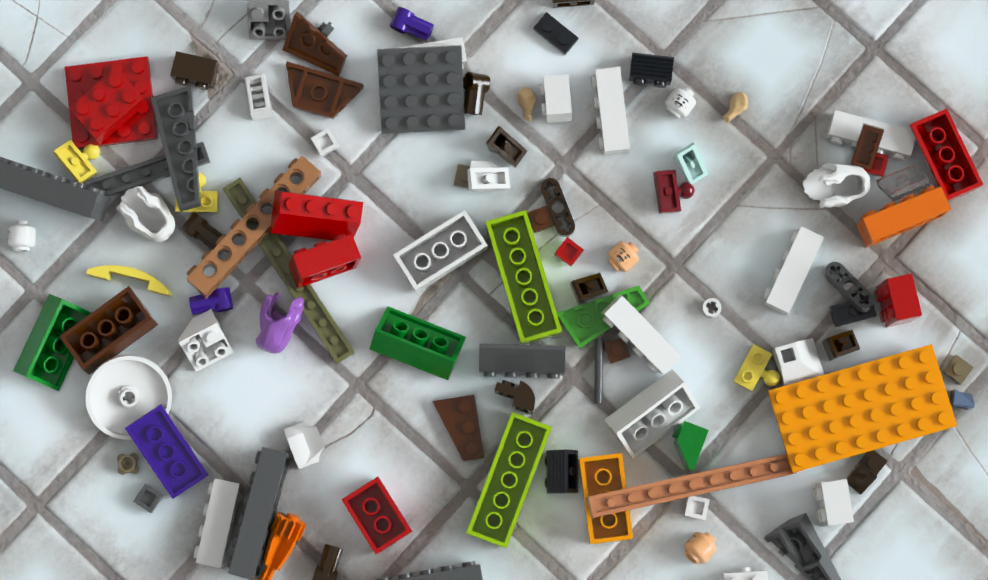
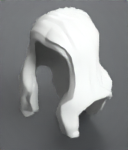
[802,163,870,208]
[116,186,175,242]

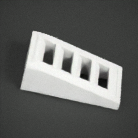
[244,73,273,121]

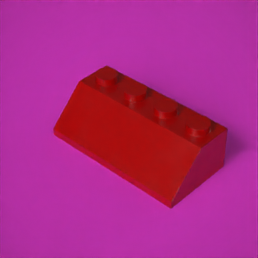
[909,109,984,200]
[270,191,363,241]

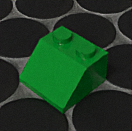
[672,421,709,472]

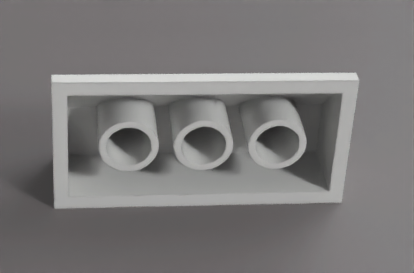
[605,369,700,459]

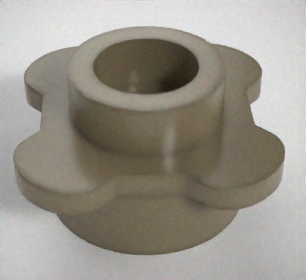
[117,453,139,475]

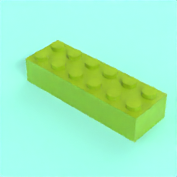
[485,210,562,345]
[466,412,552,549]

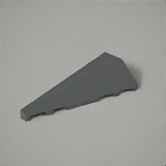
[764,513,841,580]

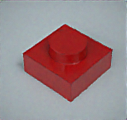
[864,153,889,178]
[554,237,584,267]

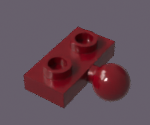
[653,170,695,214]

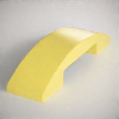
[86,265,172,297]

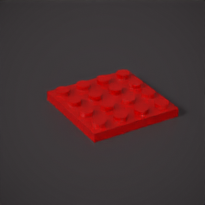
[65,56,158,149]

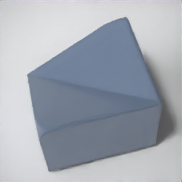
[950,389,975,410]

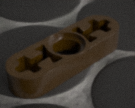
[541,178,575,237]

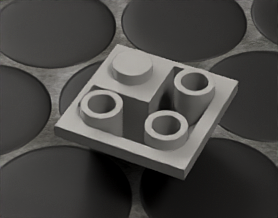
[247,0,291,40]

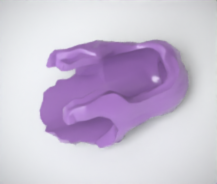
[256,292,304,354]

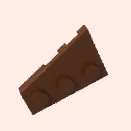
[282,12,348,76]
[432,395,484,461]

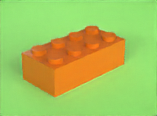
[856,185,951,248]

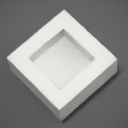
[311,128,339,157]
[684,496,710,521]

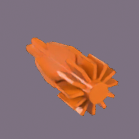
[259,512,307,580]

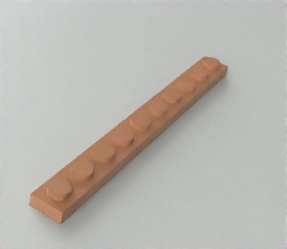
[586,454,797,518]

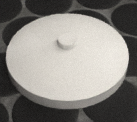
[85,354,172,440]

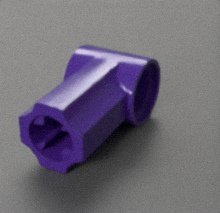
[389,7,434,42]
[189,287,233,316]

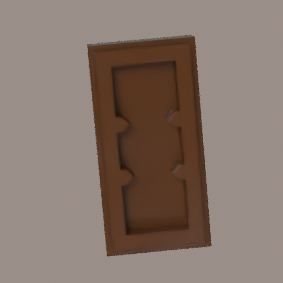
[850,123,884,170]

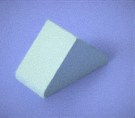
[673,142,708,184]

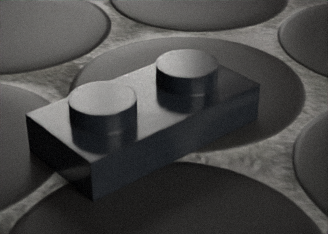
[533,12,579,55]
[829,298,877,328]

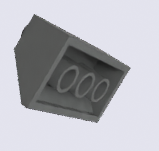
[479,344,566,379]

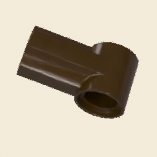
[463,72,491,115]
[181,211,223,249]
[312,544,343,580]

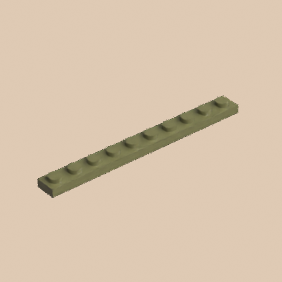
[222,178,355,364]

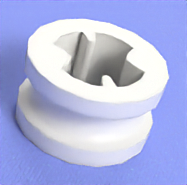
[702,298,722,318]

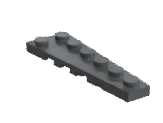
[151,86,201,212]

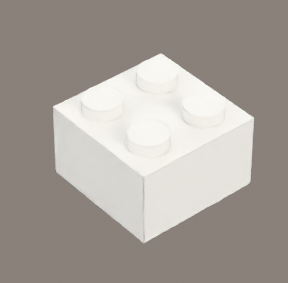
[813,479,854,527]

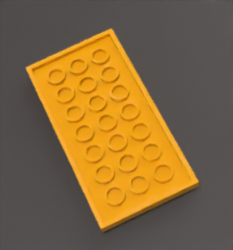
[767,344,957,473]

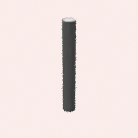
[594,339,604,403]

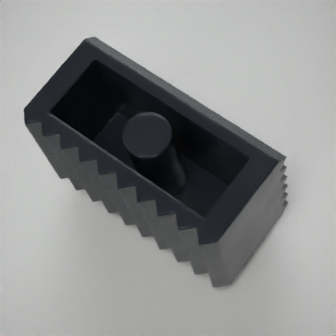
[629,52,674,88]
[544,449,579,494]

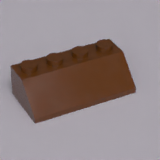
[59,286,158,375]

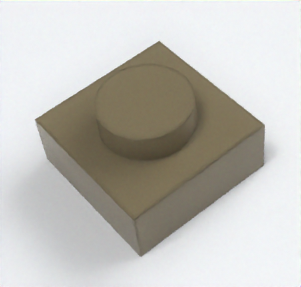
[454,164,470,188]
[943,355,974,385]

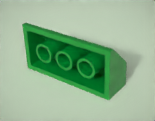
[13,294,91,391]
[369,306,466,380]

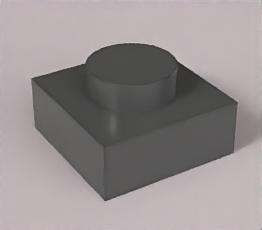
[133,484,164,513]

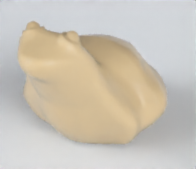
[517,87,537,121]
[723,92,748,123]

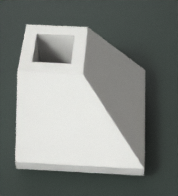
[178,309,234,372]
[772,338,824,386]

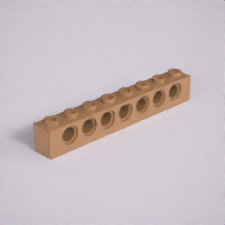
[186,155,321,299]

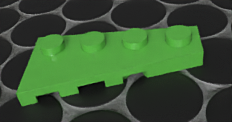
[557,286,650,349]

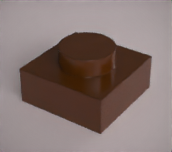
[527,206,554,233]
[604,338,631,364]

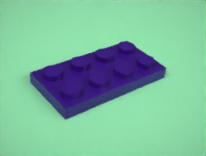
[125,404,209,499]

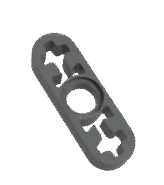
[825,262,874,313]

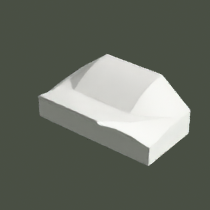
[467,160,510,192]
[284,422,325,469]

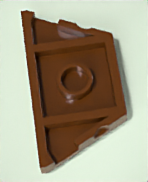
[286,61,364,119]

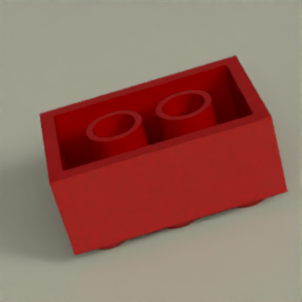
[69,67,148,144]
[288,234,361,289]
[874,273,922,328]
[341,477,413,555]

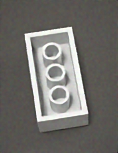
[393,210,488,294]

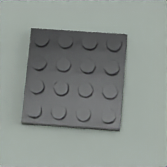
[377,45,465,134]

